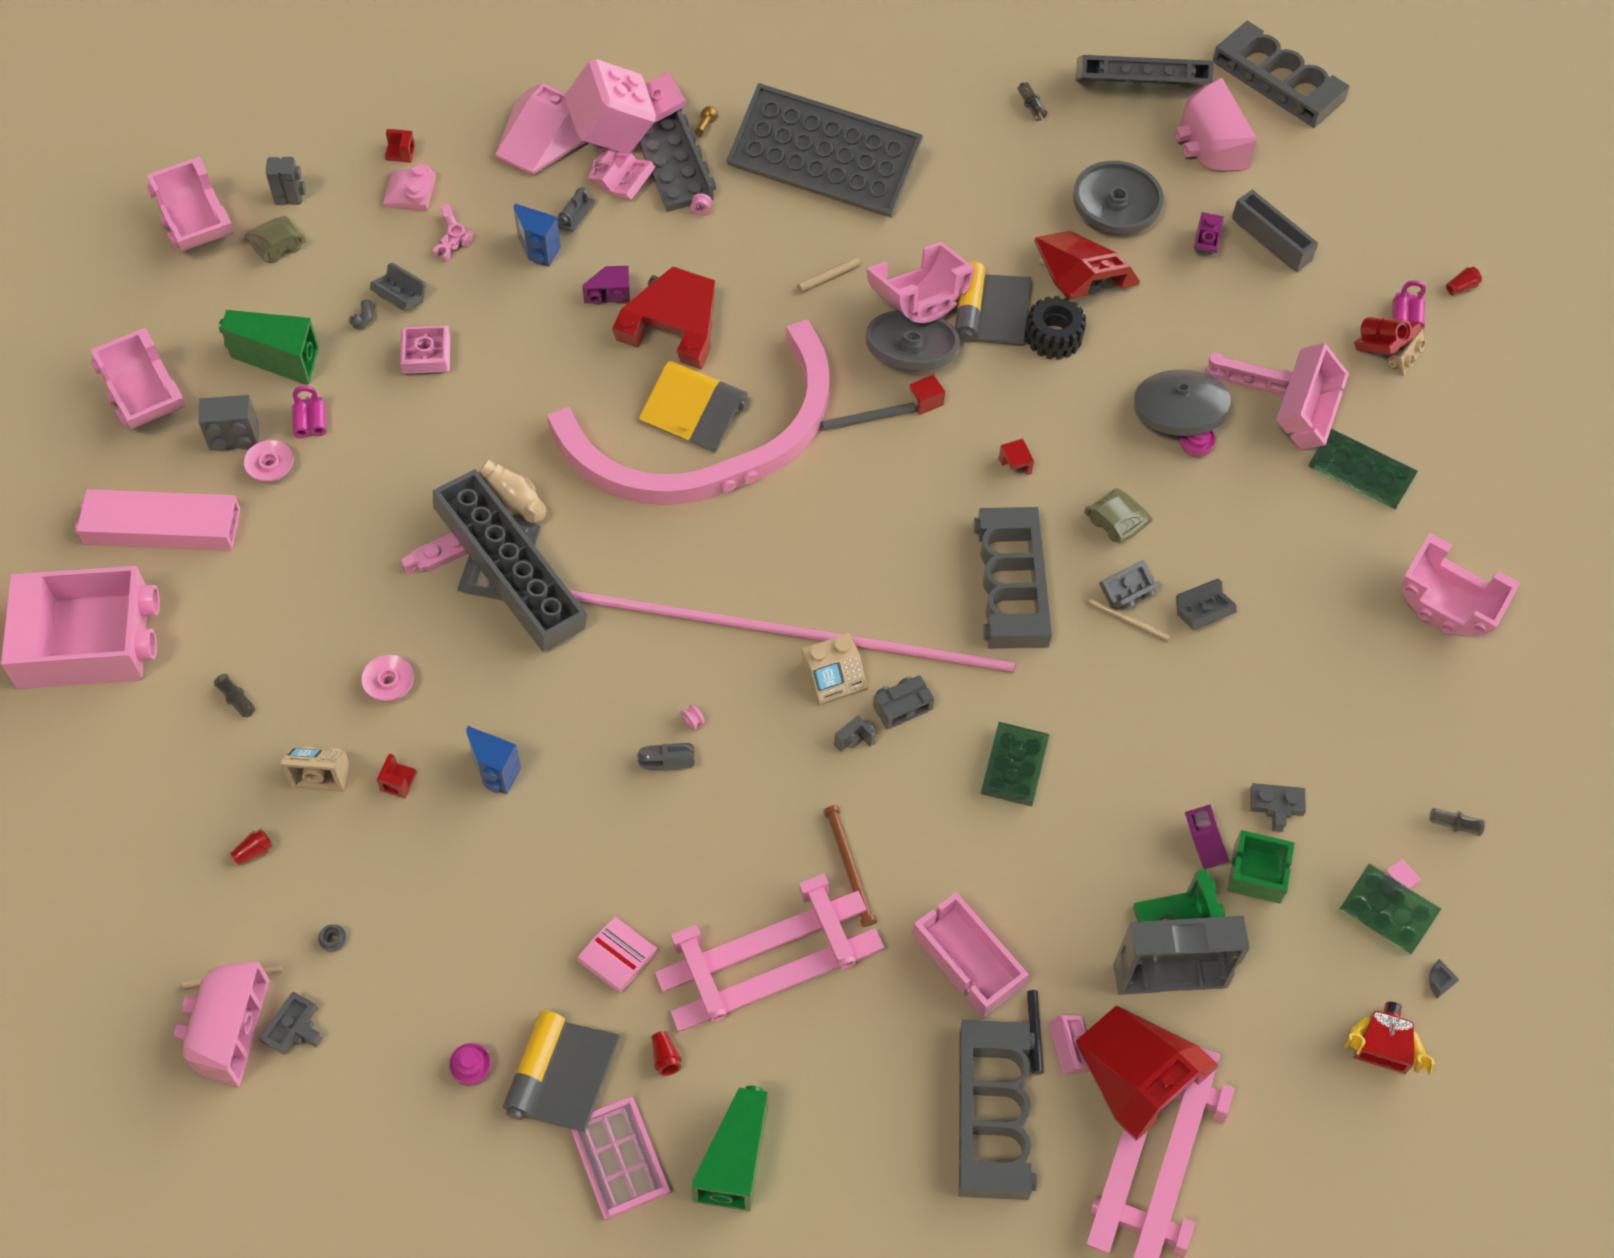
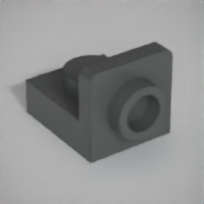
[834,715,876,752]

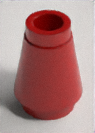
[1446,266,1482,296]
[230,829,273,866]
[651,1031,682,1076]

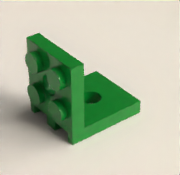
[1133,869,1225,922]

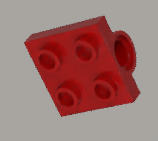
[1354,317,1422,355]

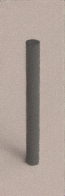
[821,402,915,430]

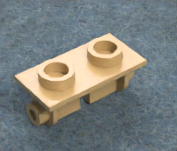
[1388,328,1426,376]

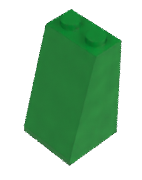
[219,310,319,385]
[691,1085,768,1211]

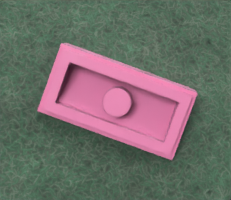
[1049,1015,1090,1075]

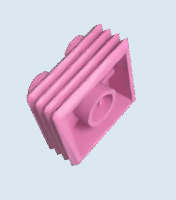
[400,325,450,374]

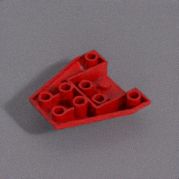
[1034,231,1140,300]
[1076,1005,1218,1141]

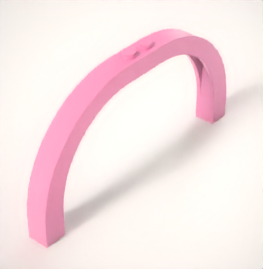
[547,319,829,505]

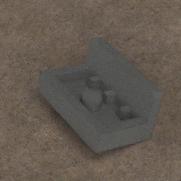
[370,262,426,311]
[1099,560,1162,610]
[1176,578,1237,630]

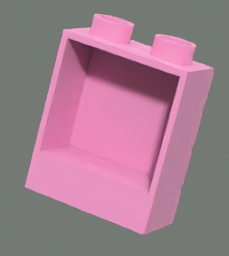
[1,566,160,689]

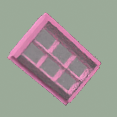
[571,1097,671,1220]

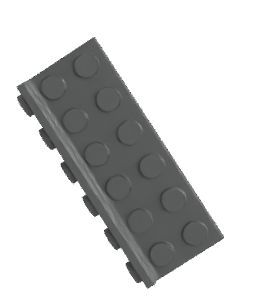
[638,108,716,212]

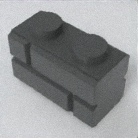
[265,157,306,205]
[873,675,934,730]

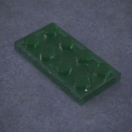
[1308,428,1418,510]

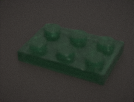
[981,722,1049,807]
[1339,863,1442,955]

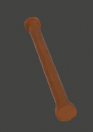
[823,805,877,927]

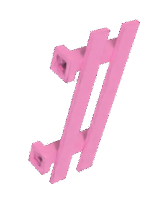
[655,874,884,1033]
[1086,1047,1235,1258]

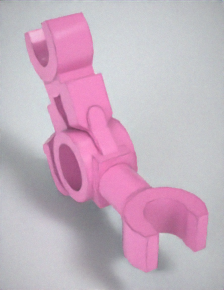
[433,203,473,262]

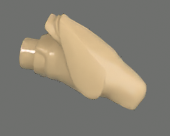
[478,459,547,523]

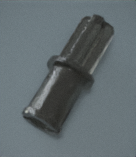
[1017,82,1048,121]
[214,674,255,718]
[1429,808,1485,836]

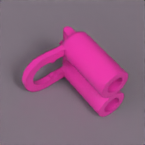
[1392,280,1426,329]
[292,385,327,438]

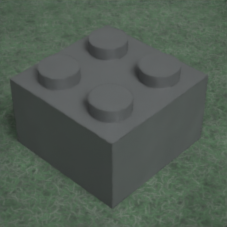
[198,395,259,451]

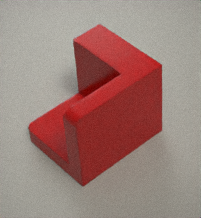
[385,129,415,163]
[910,374,945,415]
[998,439,1034,475]
[376,753,417,799]

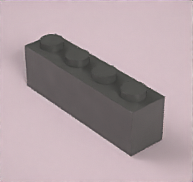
[1232,189,1318,272]

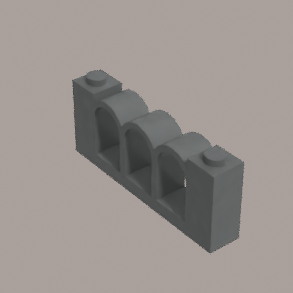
[1212,20,1350,128]
[1076,55,1214,86]
[973,507,1052,649]
[959,1020,1037,1200]

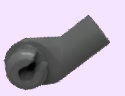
[349,299,373,329]

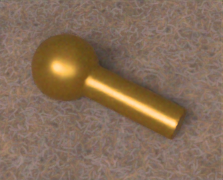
[695,106,718,136]

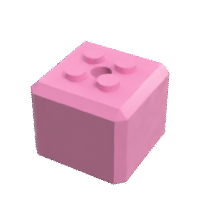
[564,59,657,153]

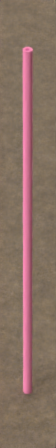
[569,590,1015,672]

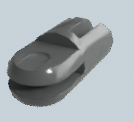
[637,743,695,770]

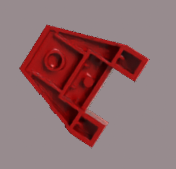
[612,266,716,370]

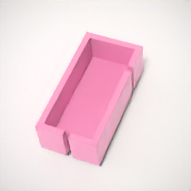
[1276,343,1349,450]
[912,892,1029,1019]

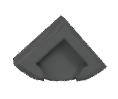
[1429,959,1459,999]

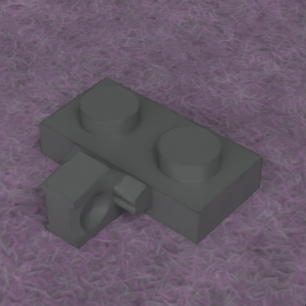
[1250,783,1306,832]
[259,992,323,1055]

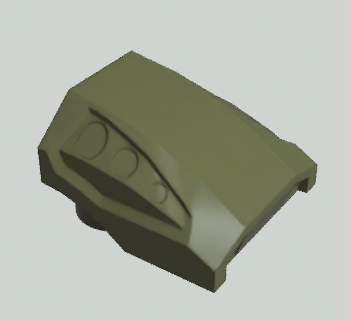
[245,216,306,263]
[1084,488,1153,544]

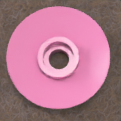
[244,440,294,482]
[362,655,414,702]

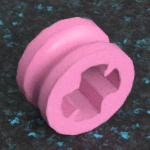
[691,194,712,216]
[681,704,705,730]

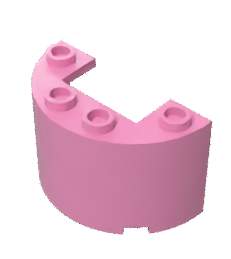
[146,157,234,252]
[867,242,975,323]
[90,328,186,430]
[1402,533,1520,636]

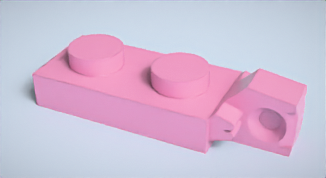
[401,533,468,574]

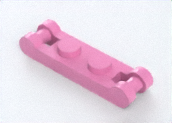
[1205,353,1292,395]

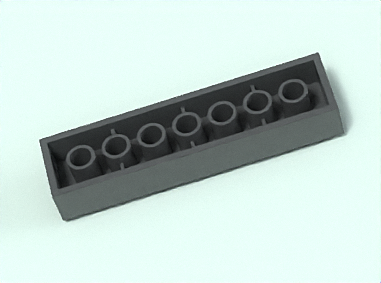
[433,469,587,652]

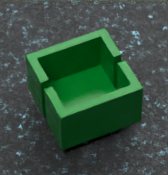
[1227,830,1295,904]

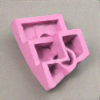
[588,146,655,200]

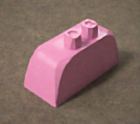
[1174,78,1257,171]
[174,961,270,1087]

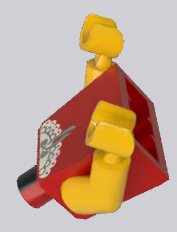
[1343,1002,1435,1075]

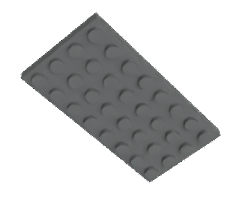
[726,83,923,218]

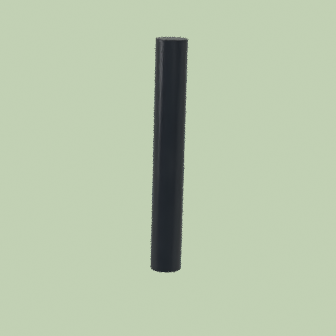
[1027,990,1044,1075]

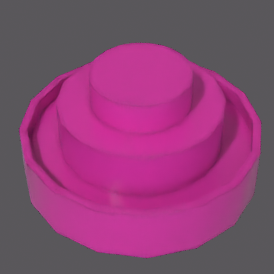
[1179,430,1216,457]
[449,1043,492,1086]

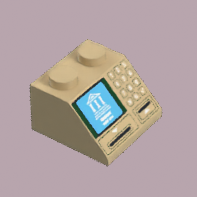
[801,633,868,705]
[281,746,350,791]

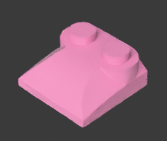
[382,164,436,211]

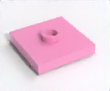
[645,72,688,123]

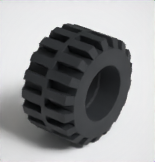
[1025,296,1086,359]

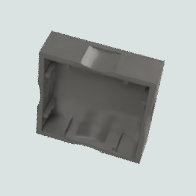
[1113,916,1250,995]

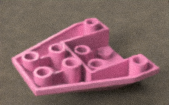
[495,83,586,175]

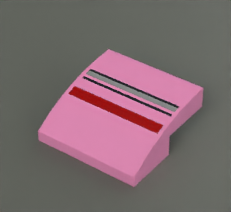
[577,917,658,993]

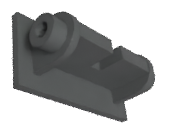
[557,187,595,232]

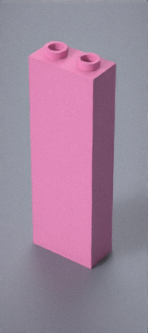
[75,489,240,550]

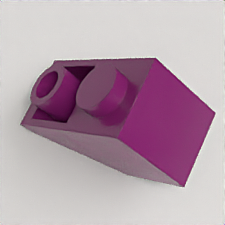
[1193,212,1224,253]
[582,265,630,304]
[1185,804,1230,869]

